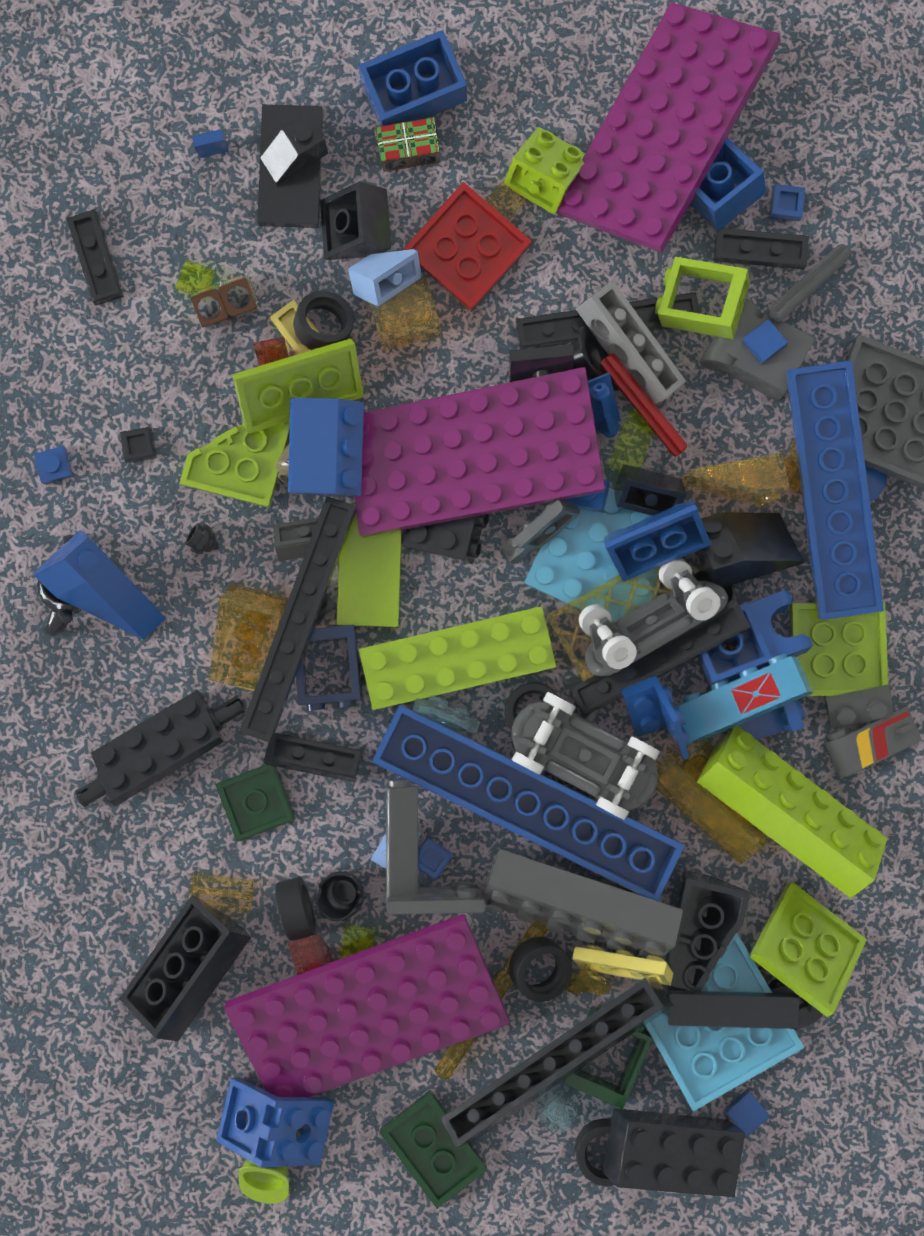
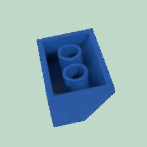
[288,398,364,497]
[604,499,711,582]

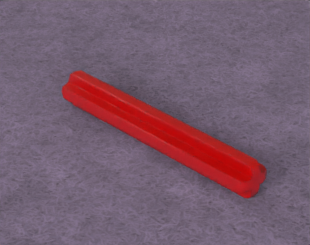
[600,353,687,457]

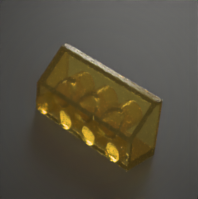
[656,740,769,864]

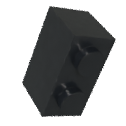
[614,464,687,516]

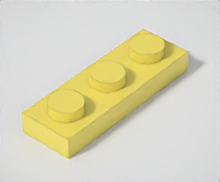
[572,945,673,986]

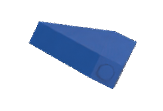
[33,530,166,640]

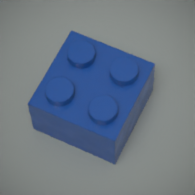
[690,137,766,232]

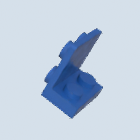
[621,676,691,760]

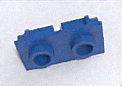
[588,373,621,438]

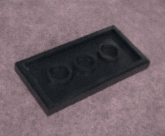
[257,104,323,228]

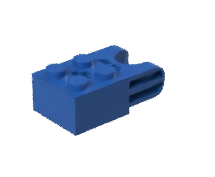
[697,590,813,689]

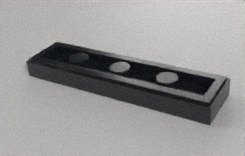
[668,990,799,1029]

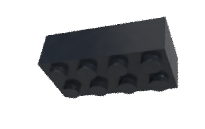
[603,1108,745,1197]

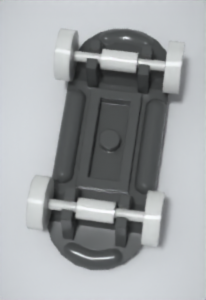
[579,558,728,676]
[512,692,660,820]

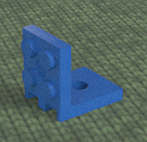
[216,1078,334,1168]

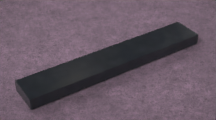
[515,292,700,349]
[570,599,752,716]

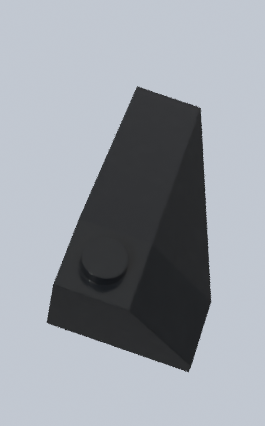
[661,870,750,995]

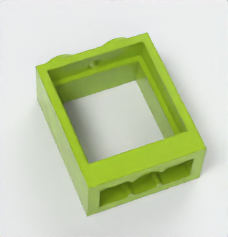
[655,257,750,340]

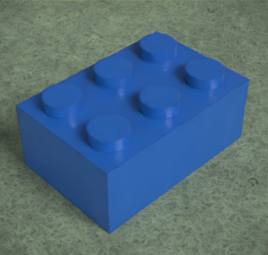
[358,30,467,126]

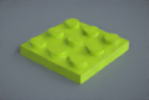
[789,602,888,696]
[749,882,867,1017]

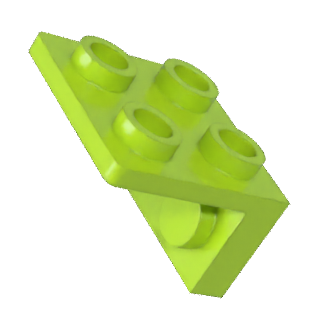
[503,127,586,215]

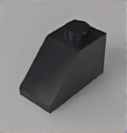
[260,113,328,185]

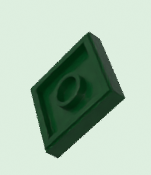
[215,765,296,842]

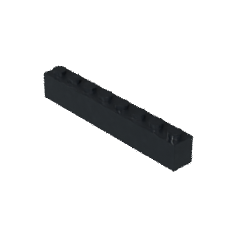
[441,977,674,1148]

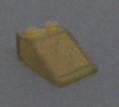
[680,452,790,507]
[209,583,289,691]

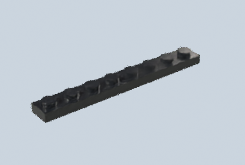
[239,496,357,743]

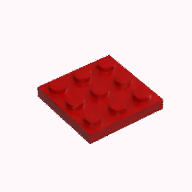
[403,182,532,312]

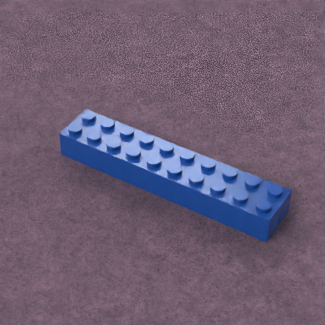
[372,705,685,901]

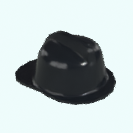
[571,326,619,391]

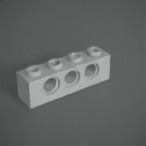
[576,280,686,404]

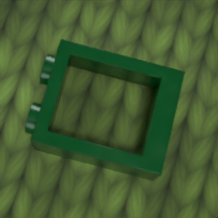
[564,1005,653,1109]

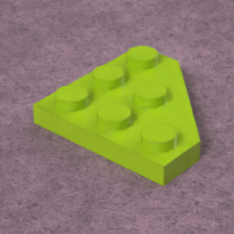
[179,421,290,508]

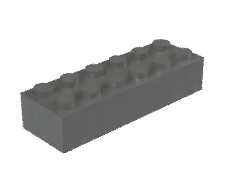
[482,849,683,959]

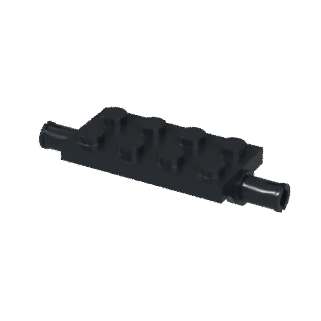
[75,689,247,807]

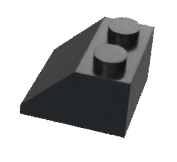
[320,181,391,260]

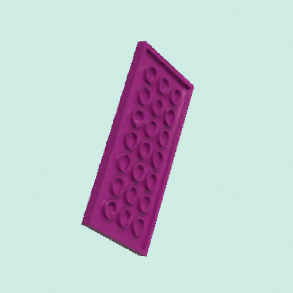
[557,2,781,253]
[354,367,606,537]
[224,914,510,1097]

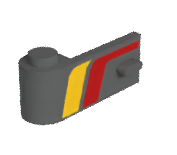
[824,706,922,777]

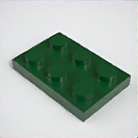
[380,1090,487,1209]

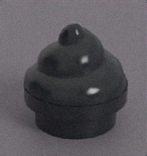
[185,523,219,554]

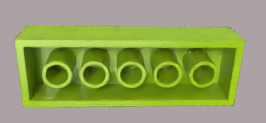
[359,606,556,710]
[697,726,887,898]

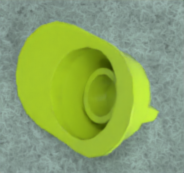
[238,1159,289,1204]

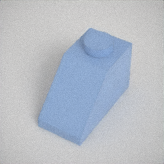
[348,249,422,307]

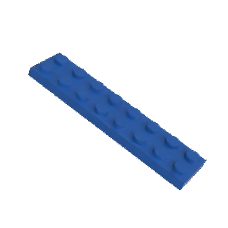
[786,360,884,620]

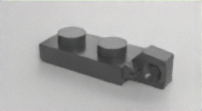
[501,499,580,564]

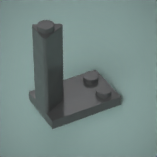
[385,779,485,914]

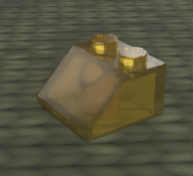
[369,277,441,351]

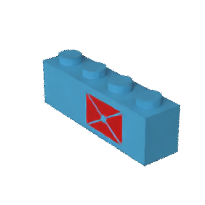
[675,654,813,742]

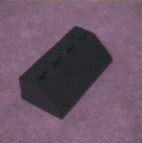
[119,895,251,1042]

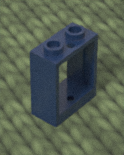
[296,625,363,711]

